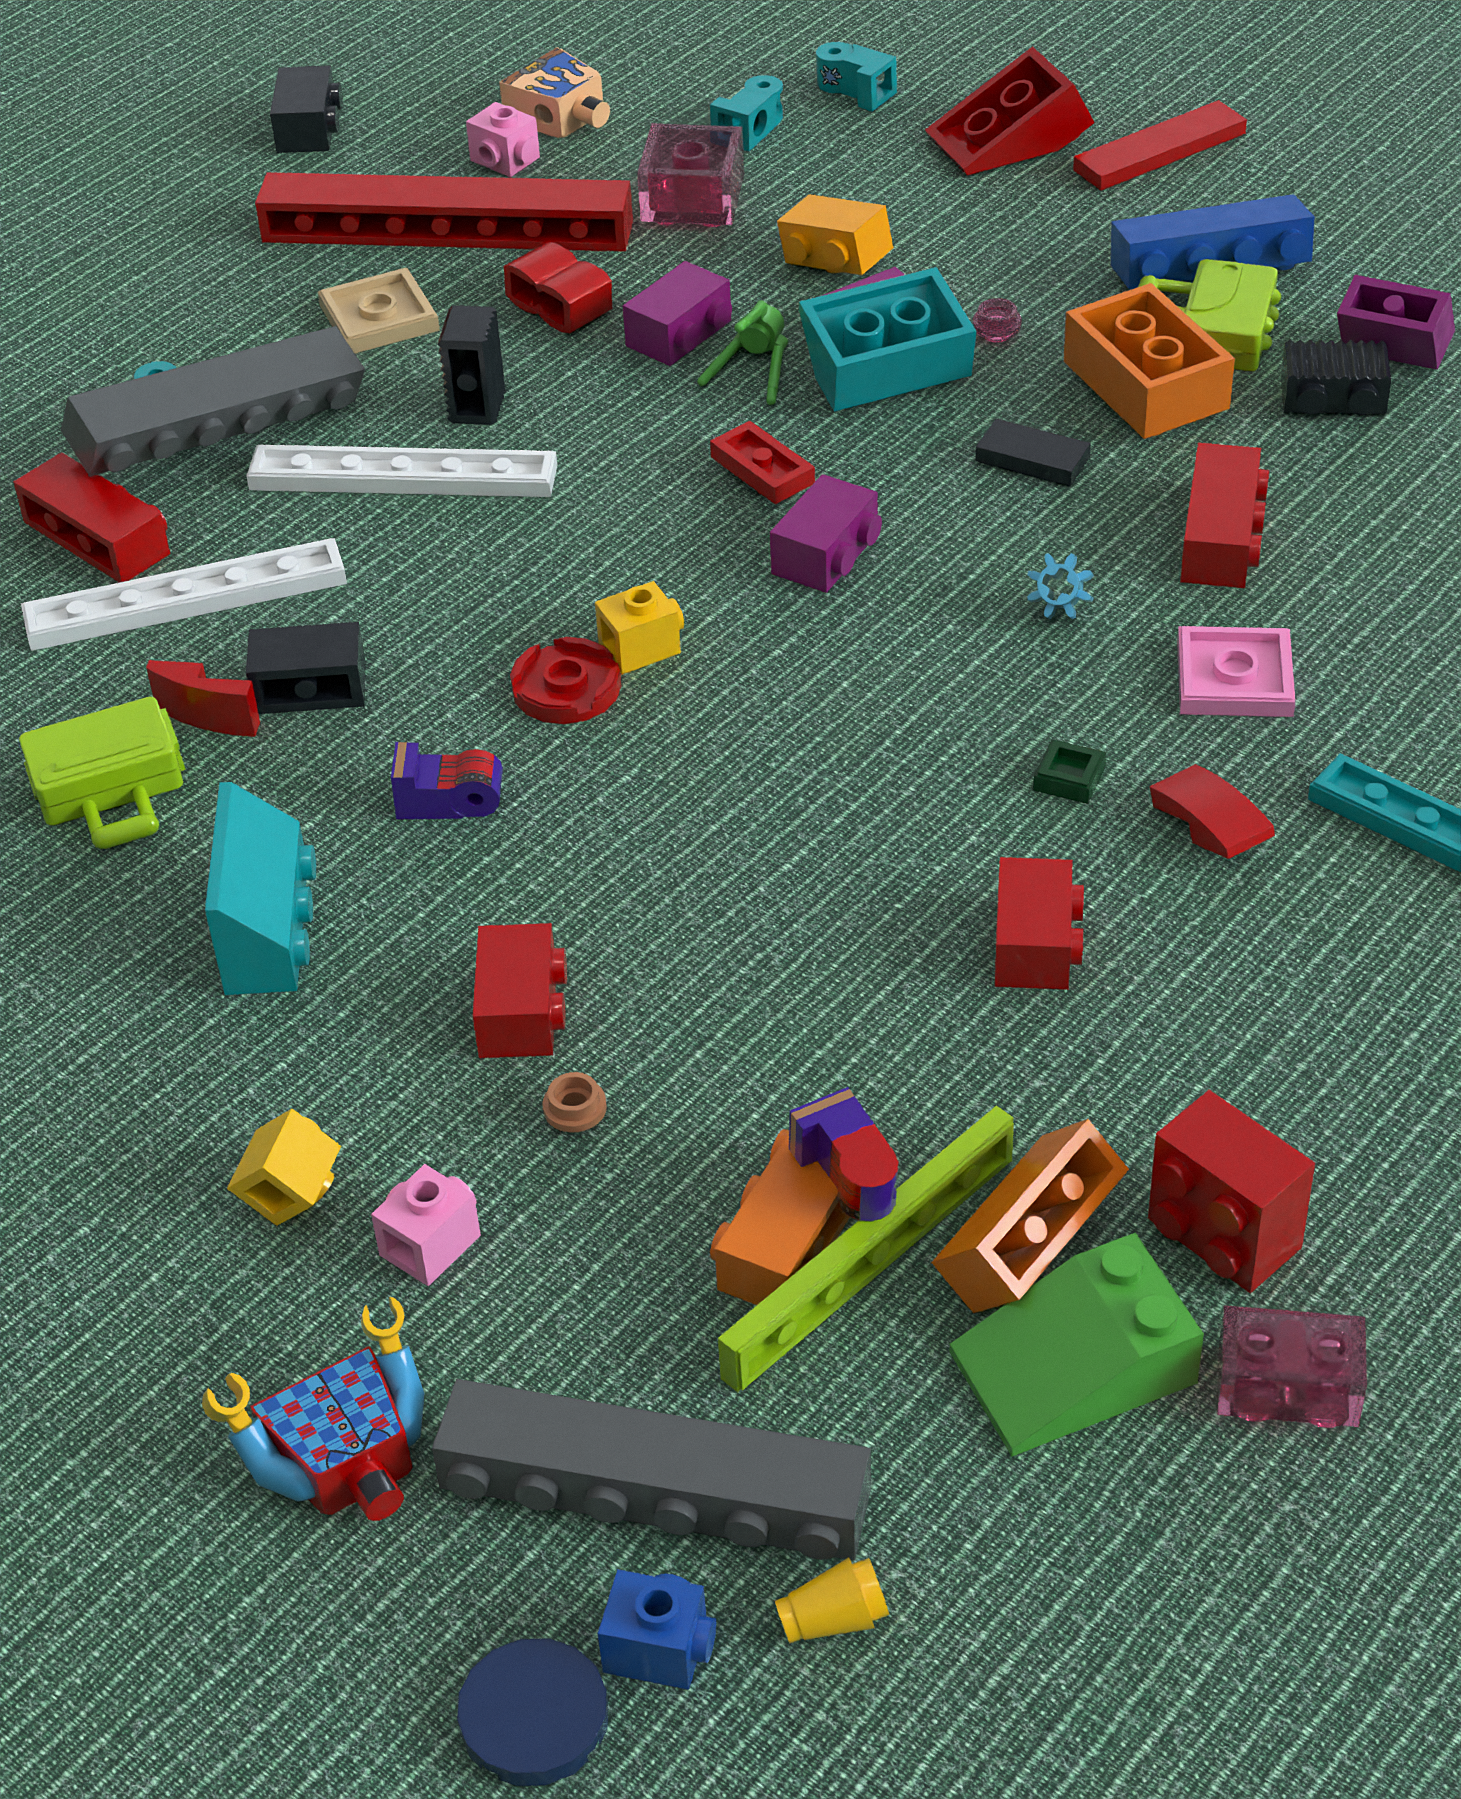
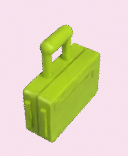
[1138,259,1281,371]
[19,697,186,849]

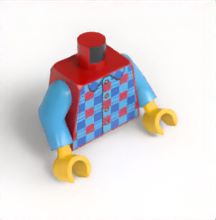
[202,1297,424,1521]

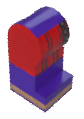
[391,742,503,819]
[789,1087,898,1221]

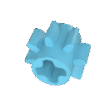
[1027,553,1094,619]

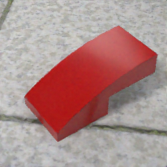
[146,660,260,737]
[1149,764,1275,859]

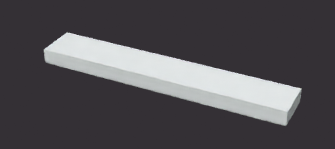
[246,445,557,497]
[21,538,347,651]

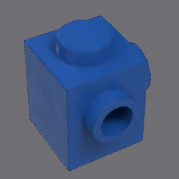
[598,1569,716,1690]

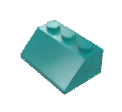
[799,267,977,411]
[205,782,316,995]

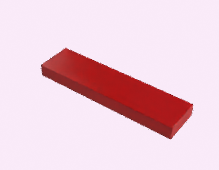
[1073,100,1247,190]

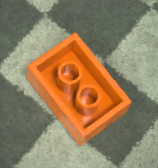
[1064,283,1235,439]

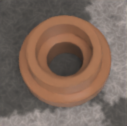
[542,1072,607,1132]

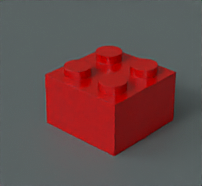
[1148,1090,1315,1294]

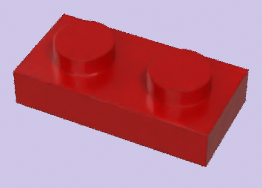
[710,421,815,505]

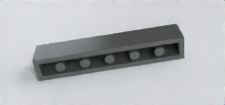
[61,326,365,476]
[432,1379,871,1561]

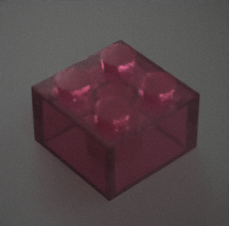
[637,123,744,227]

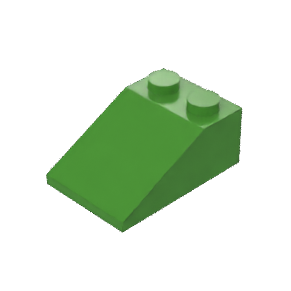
[949,1233,1204,1457]

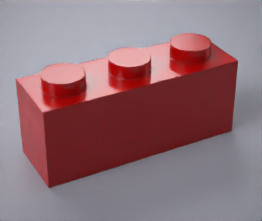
[1180,442,1270,588]
[13,452,170,583]

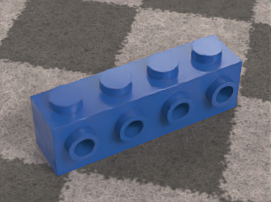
[1111,194,1315,289]

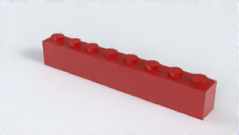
[255,172,633,252]

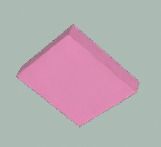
[1177,626,1295,717]

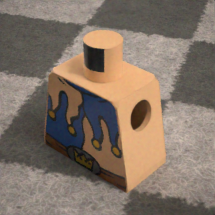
[499,47,610,138]

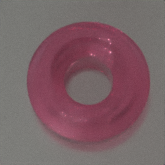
[973,298,1022,342]

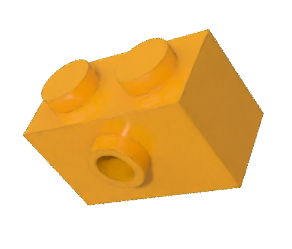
[777,194,893,275]

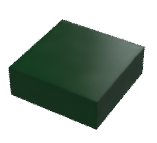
[1033,739,1107,804]

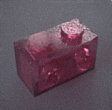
[1217,1305,1367,1428]

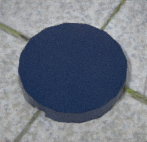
[457,1638,608,1786]

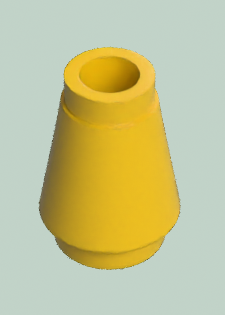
[775,1557,890,1644]

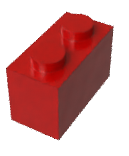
[995,857,1084,990]
[473,923,567,1058]

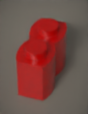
[504,242,612,333]

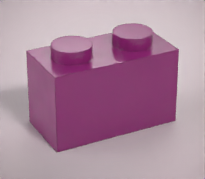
[622,261,732,366]
[1337,275,1455,370]
[770,474,882,593]

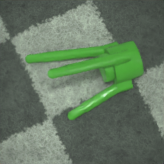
[697,300,788,405]

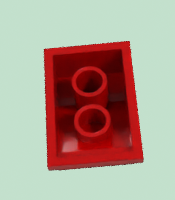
[925,46,1095,175]

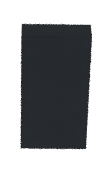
[975,419,1091,486]

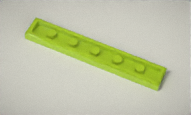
[718,1106,1014,1393]

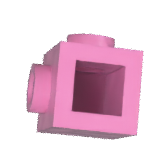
[466,102,540,177]
[371,1164,481,1286]

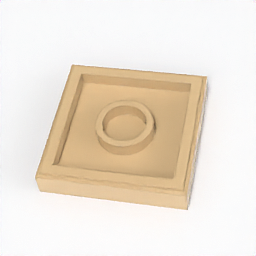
[318,268,440,353]

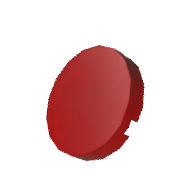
[510,637,621,724]

